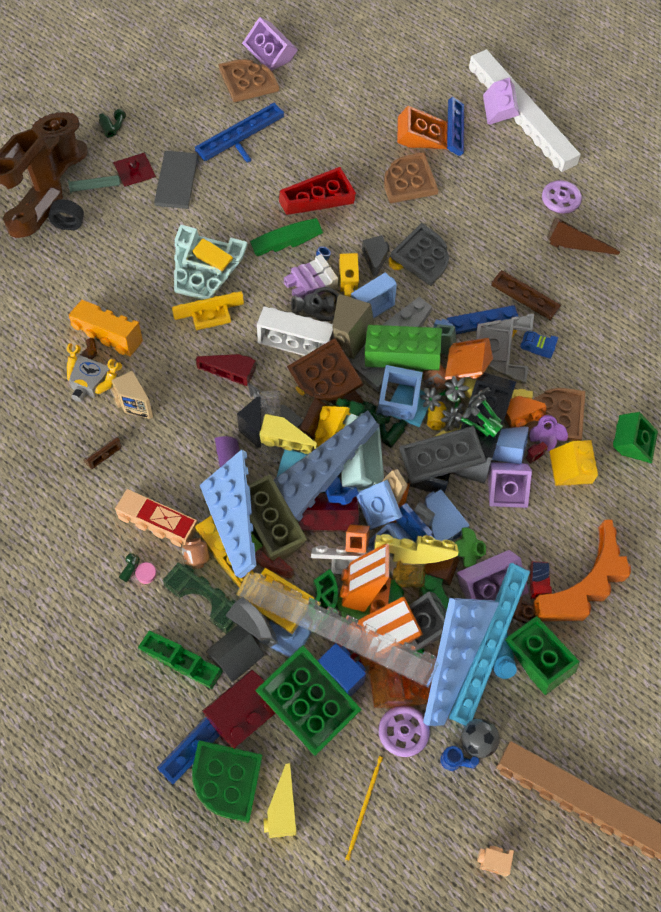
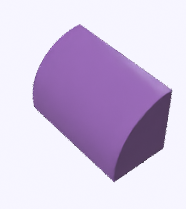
[215,436,240,467]

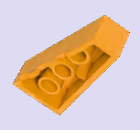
[69,300,143,357]

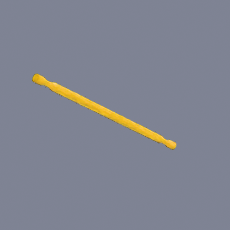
[345,756,383,861]

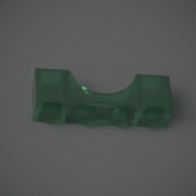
[162,562,236,634]

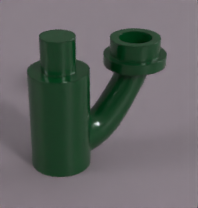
[99,109,126,138]
[379,413,407,448]

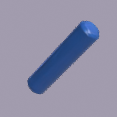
[235,143,251,163]

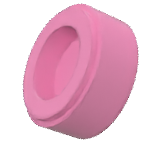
[135,562,156,584]

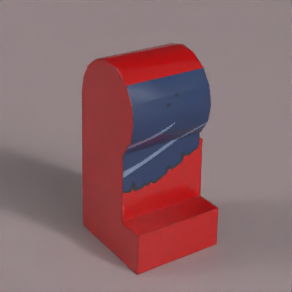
[530,561,552,599]

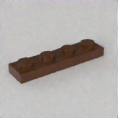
[491,270,561,321]

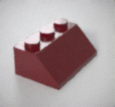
[298,493,359,532]
[202,670,275,748]

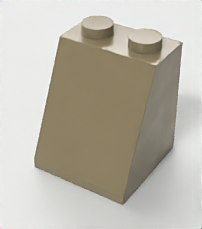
[332,294,375,359]

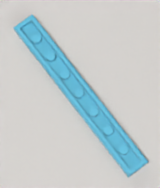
[449,563,530,726]

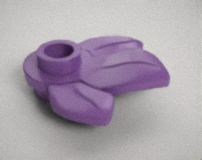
[529,415,568,451]

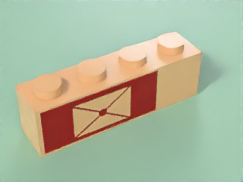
[115,489,198,547]

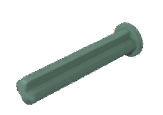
[68,175,120,194]

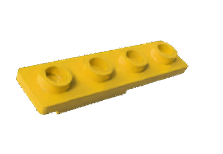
[172,291,244,331]

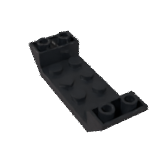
[450,373,516,484]

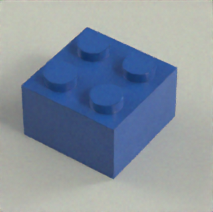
[318,643,366,697]

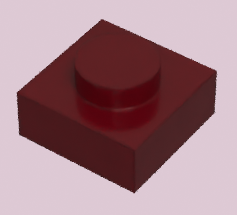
[526,442,548,464]

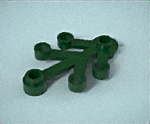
[336,398,387,424]

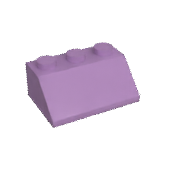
[242,17,298,71]
[457,550,529,601]

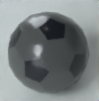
[461,719,500,758]

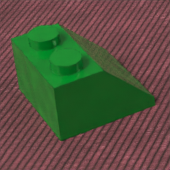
[613,412,658,463]

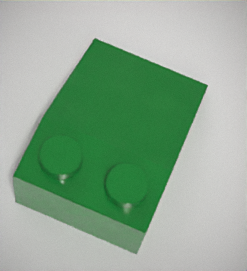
[505,616,580,695]

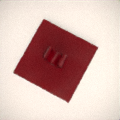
[113,152,156,187]

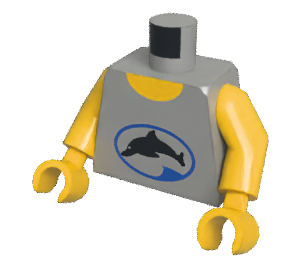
[67,343,122,402]

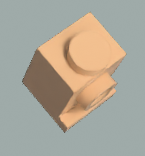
[477,846,514,876]

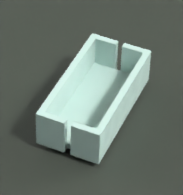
[341,413,384,492]

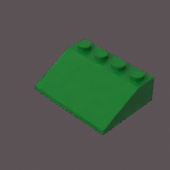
[255,645,362,756]

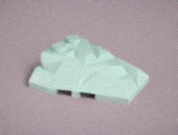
[174,225,248,300]

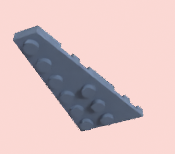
[274,411,379,521]

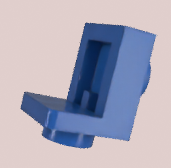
[325,477,359,505]

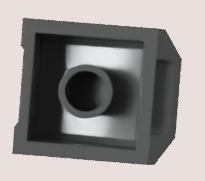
[407,592,447,652]
[226,597,278,647]

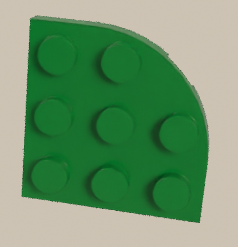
[192,740,263,823]

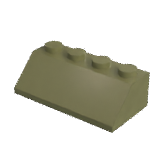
[248,475,307,565]

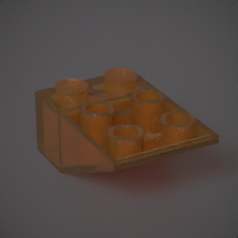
[369,659,435,708]

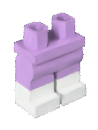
[284,254,338,299]

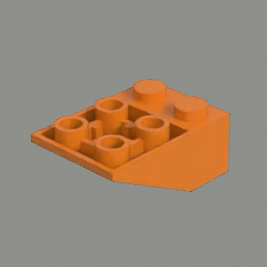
[445,338,493,381]

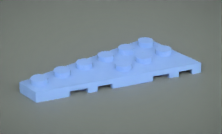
[200,450,256,578]
[423,598,499,726]

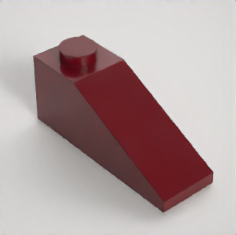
[196,354,256,386]

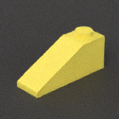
[263,763,296,838]

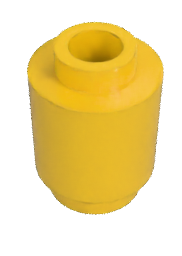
[427,401,447,430]

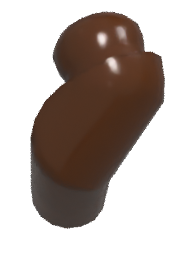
[80,338,97,360]

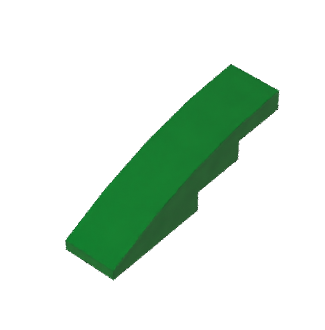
[250,218,323,257]
[138,630,223,689]

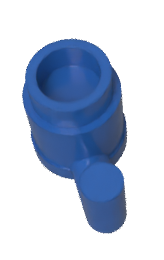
[440,746,479,771]

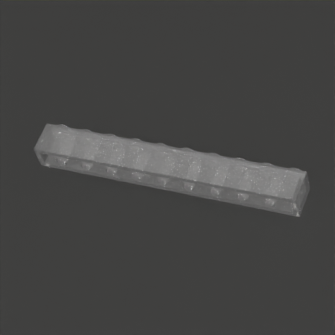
[236,572,439,687]

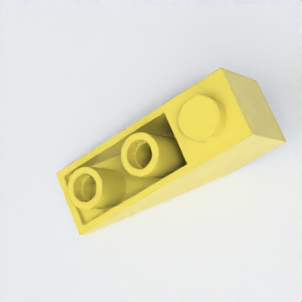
[259,414,317,454]

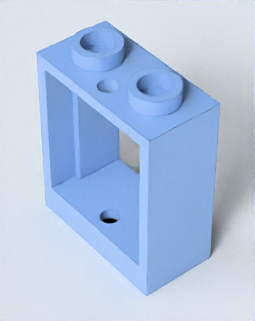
[351,272,397,319]
[377,365,423,420]

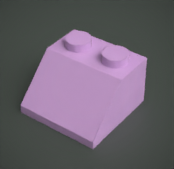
[483,77,519,124]
[488,462,532,508]

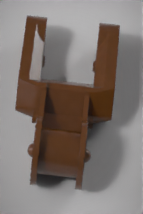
[0,112,88,238]

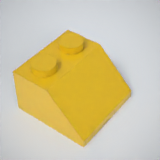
[549,440,598,486]

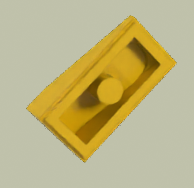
[193,238,233,272]

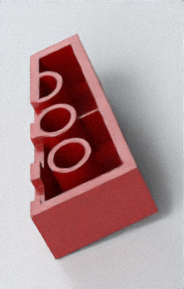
[279,167,356,215]

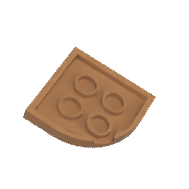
[218,59,279,102]
[384,152,439,203]
[525,388,586,441]

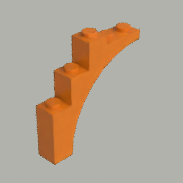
[533,520,631,621]

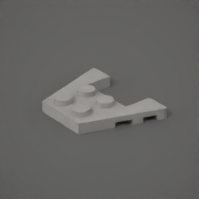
[476,314,534,384]

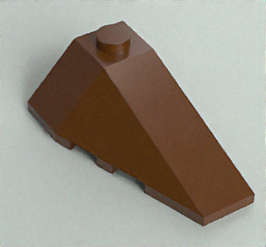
[547,217,620,255]

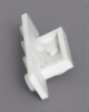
[311,545,393,574]

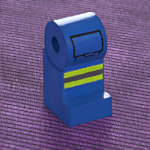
[520,331,558,359]

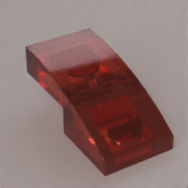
[255,549,294,579]

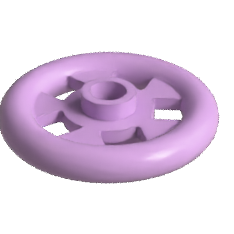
[542,180,582,213]
[379,705,430,757]

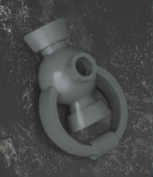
[291,287,339,322]

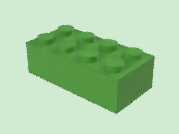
[365,325,442,370]

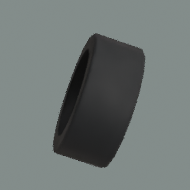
[49,199,84,230]

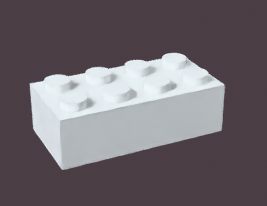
[257,307,334,356]

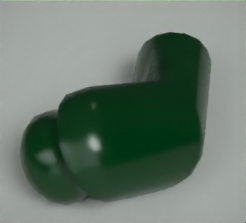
[119,553,140,583]

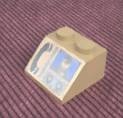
[111,371,153,419]

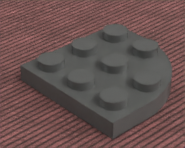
[390,223,449,286]

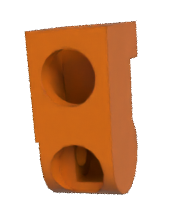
[369,578,391,614]

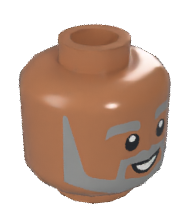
[423,364,450,390]
[182,538,210,569]

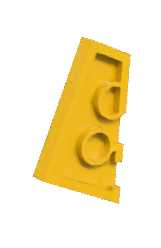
[314,406,351,447]

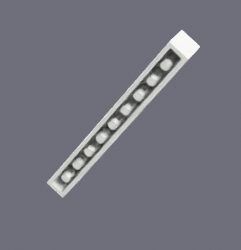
[469,49,581,172]

